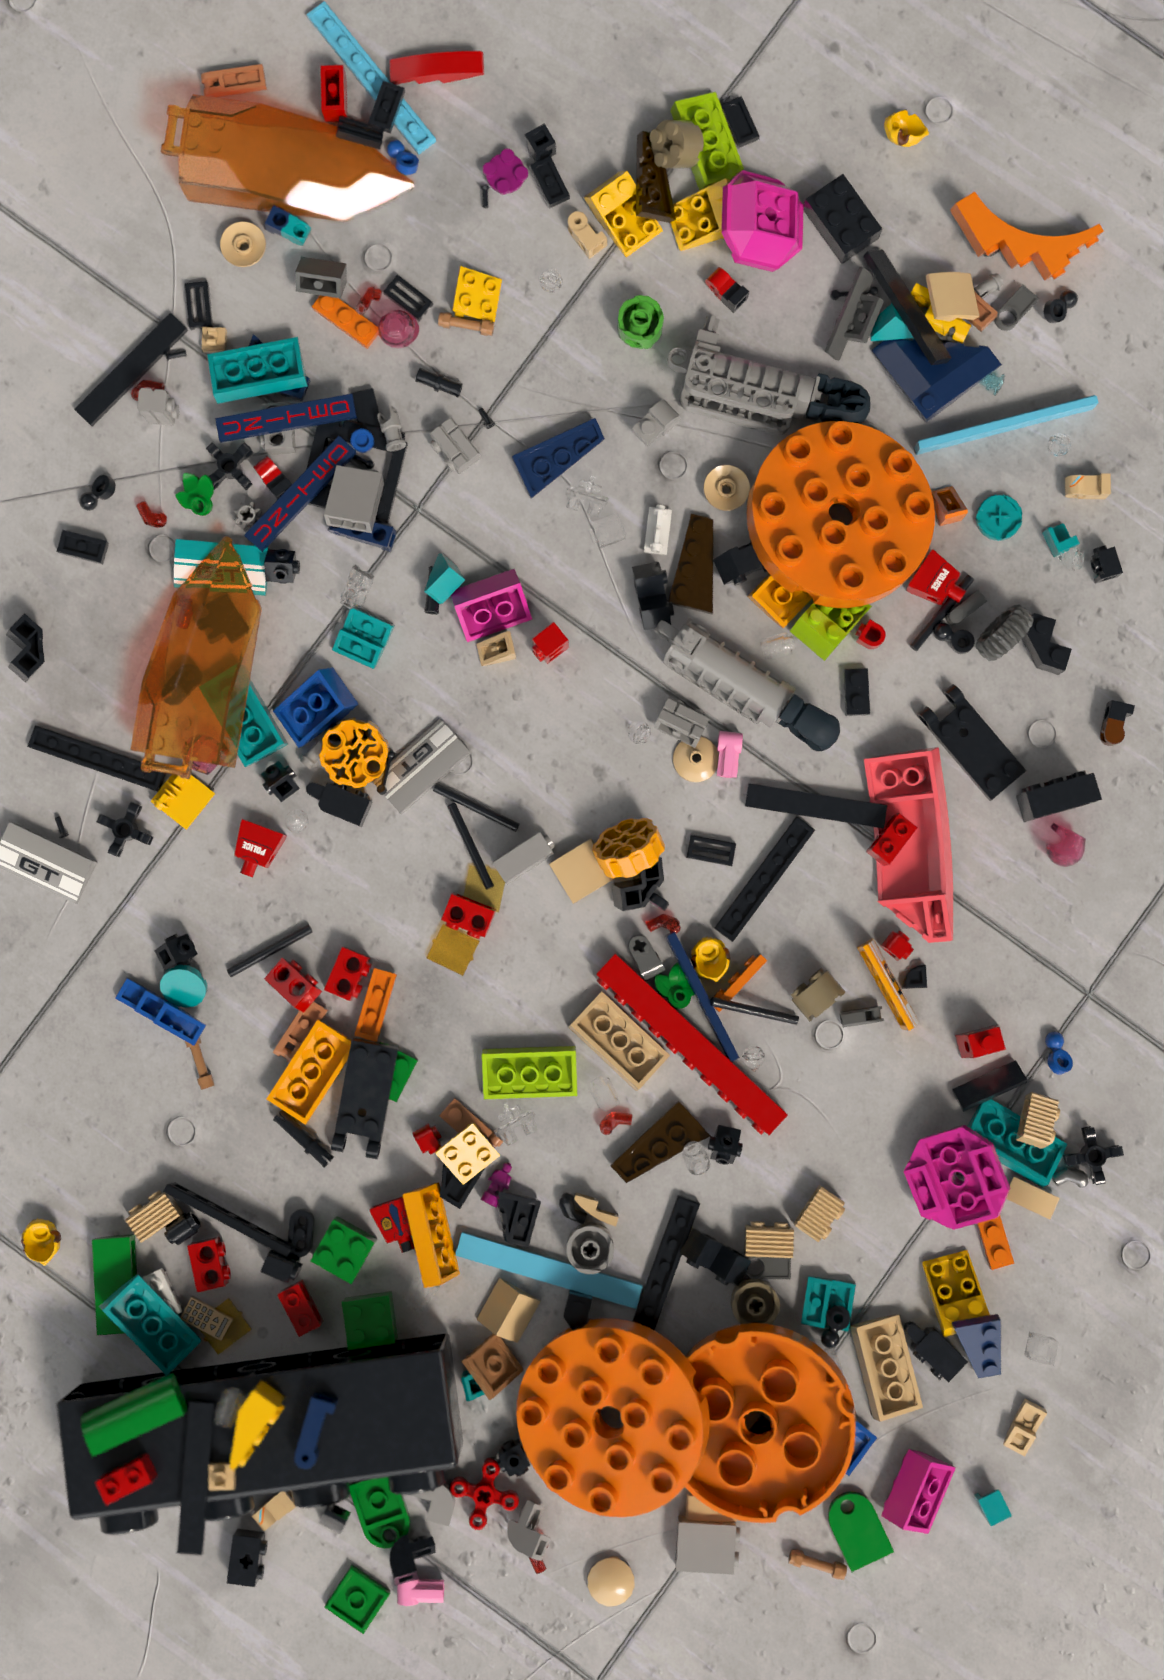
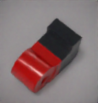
[705,267,750,313]
[253,456,292,500]

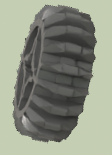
[975,604,1034,661]

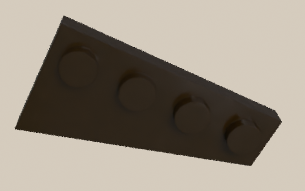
[636,131,676,223]
[668,514,713,615]
[610,1101,711,1183]

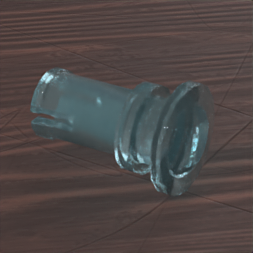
[979,372,1005,396]

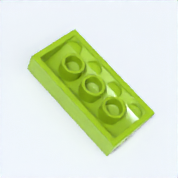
[670,92,745,191]
[482,1046,577,1099]

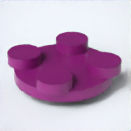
[483,148,528,195]

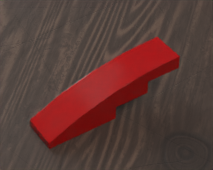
[390,51,484,85]

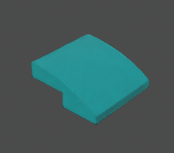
[332,607,395,669]
[801,1276,856,1332]

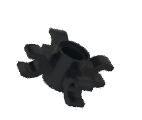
[206,442,254,491]
[96,802,154,857]
[1063,1126,1124,1185]

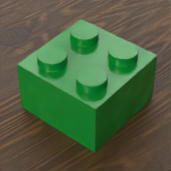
[310,1216,377,1284]
[341,1291,398,1350]

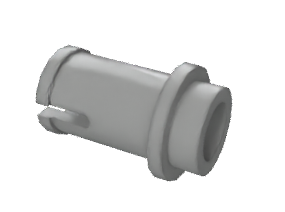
[974,273,1004,299]
[300,739,322,769]

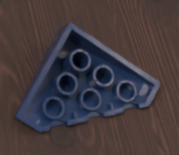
[872,339,1002,423]

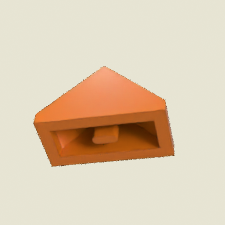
[931,486,968,526]

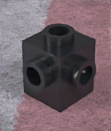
[264,549,300,584]
[261,761,300,802]
[154,934,198,971]
[707,1124,743,1165]
[497,1438,531,1477]

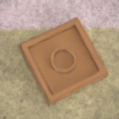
[461,1333,524,1400]

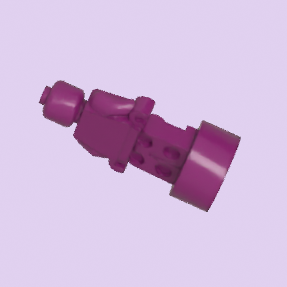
[480,1162,512,1208]

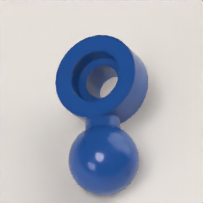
[387,140,419,175]
[1045,1031,1073,1075]

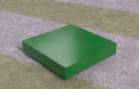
[324,1565,391,1635]

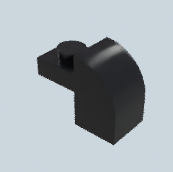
[389,1534,436,1586]

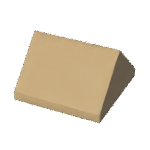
[477,1278,541,1343]

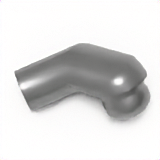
[1052,1167,1089,1188]

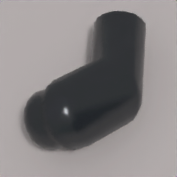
[559,1192,587,1224]

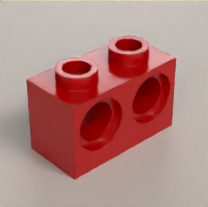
[531,622,569,665]
[866,813,918,866]
[441,892,497,939]
[324,947,372,1001]
[264,958,322,1013]
[187,1237,231,1293]
[277,1279,324,1337]
[95,1453,158,1505]

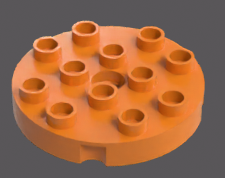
[746,421,935,608]
[516,1318,710,1517]
[685,1323,856,1523]

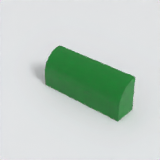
[92,1234,137,1336]
[81,1373,189,1457]

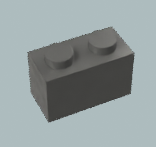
[295,256,347,298]

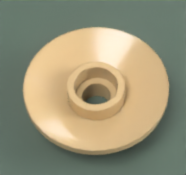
[220,222,266,267]
[704,465,750,511]
[673,737,719,782]

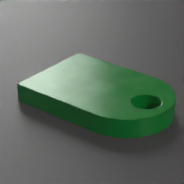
[349,1477,410,1548]
[828,1491,894,1572]

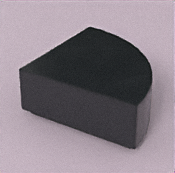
[903,964,927,989]

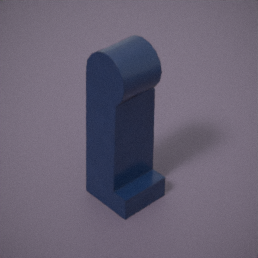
[327,523,397,552]
[294,1392,338,1469]

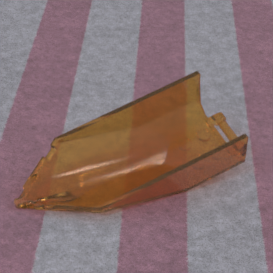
[160,94,414,222]
[130,536,262,779]

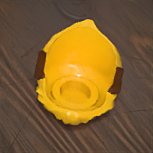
[884,109,929,147]
[691,936,731,982]
[21,1218,61,1266]

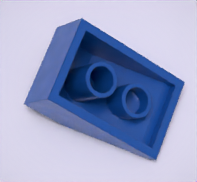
[273,667,359,748]

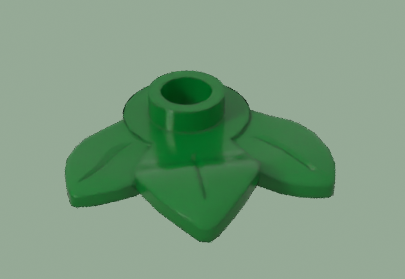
[175,472,214,516]
[654,962,700,1009]

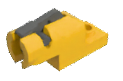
[911,283,972,343]

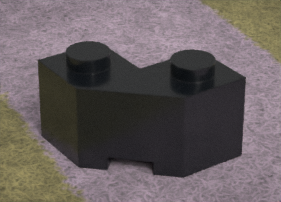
[713,540,767,586]
[632,562,674,630]
[6,613,45,683]
[1021,613,1072,675]
[611,856,664,911]
[680,1228,752,1286]
[563,1289,593,1330]

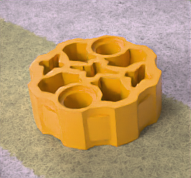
[319,717,389,788]
[592,818,665,878]

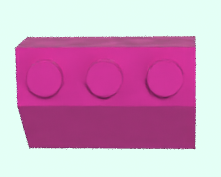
[451,568,532,642]
[881,1449,956,1534]

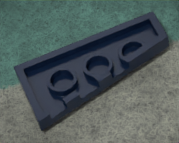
[512,418,605,499]

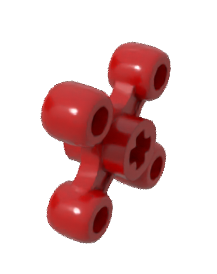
[450,1457,519,1530]

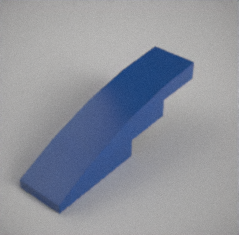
[115,978,206,1046]

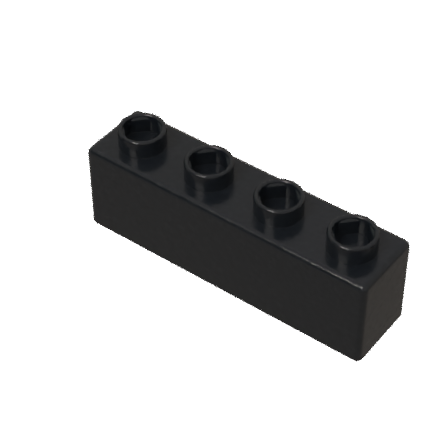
[56,1333,463,1535]

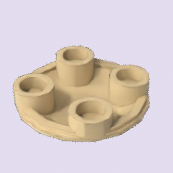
[588,1556,634,1606]

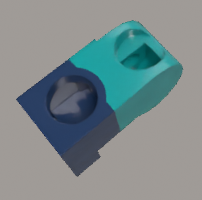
[264,205,311,246]

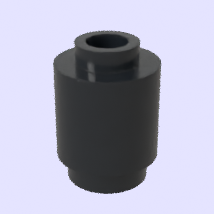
[164,1211,201,1245]

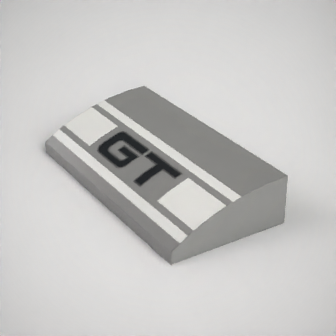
[372,719,471,814]
[0,822,97,904]

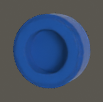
[351,429,374,453]

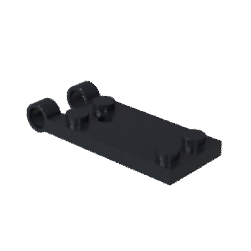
[917,684,1026,801]
[331,1038,399,1160]

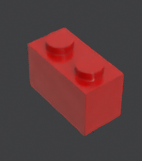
[320,65,348,122]

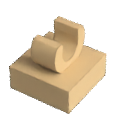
[202,327,227,353]
[209,1462,236,1490]

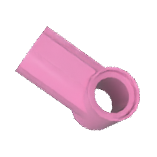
[717,731,743,778]
[397,1577,445,1606]

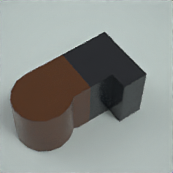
[1100,700,1135,746]

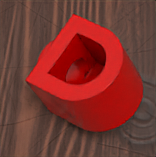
[855,619,886,649]
[880,931,914,961]
[412,1123,442,1155]

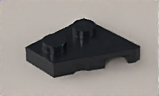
[440,1163,485,1209]
[496,1190,541,1247]

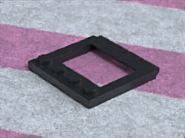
[306,420,408,524]

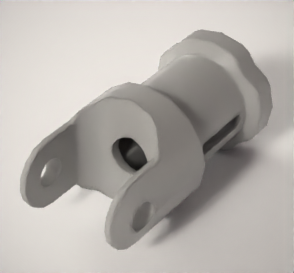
[378,406,406,451]

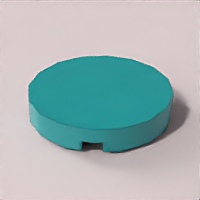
[976,495,1022,541]
[160,965,208,1008]

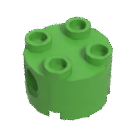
[618,295,664,349]

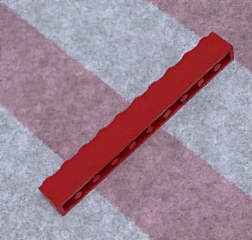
[596,954,788,1136]

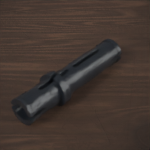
[273,1110,334,1168]

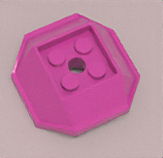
[721,170,804,272]
[903,1125,1010,1230]

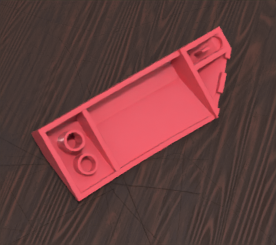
[864,747,953,943]

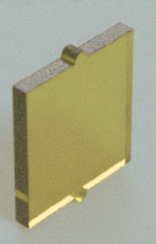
[463,865,505,913]
[427,924,480,976]
[199,1298,252,1355]

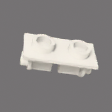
[644,505,672,555]
[143,1268,182,1314]

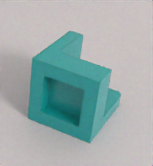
[1042,523,1080,557]
[974,1489,1012,1527]

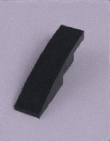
[319,1504,351,1534]

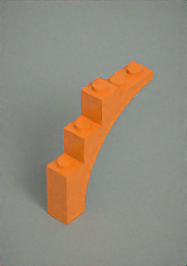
[950,192,1104,281]

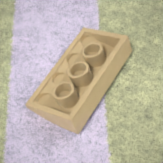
[568,991,670,1091]
[850,1314,923,1422]

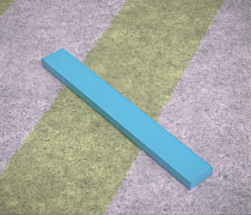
[307,1,436,155]
[914,395,1099,455]
[455,1232,643,1309]

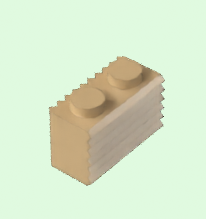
[1016,1092,1060,1149]
[793,1185,845,1242]
[125,1190,183,1243]
[744,1221,794,1258]

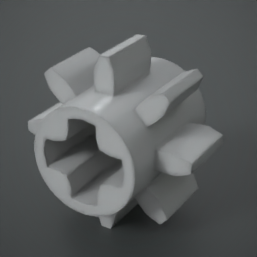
[234,502,262,531]

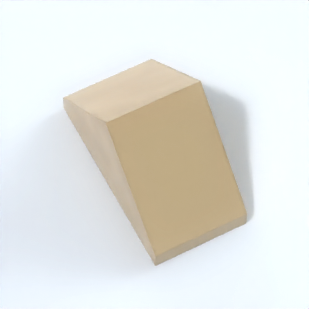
[477,631,516,666]

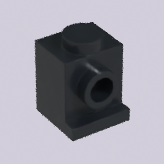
[525,123,556,162]
[1091,545,1123,584]

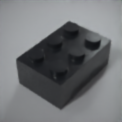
[803,174,883,264]
[1016,770,1102,822]

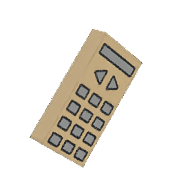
[180,1296,234,1341]

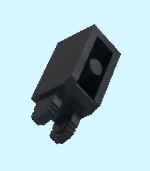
[306,782,373,827]
[903,1321,968,1383]

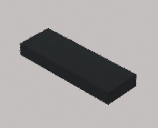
[952,1060,1027,1112]

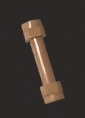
[438,312,495,336]
[185,1037,215,1090]
[788,1549,847,1580]

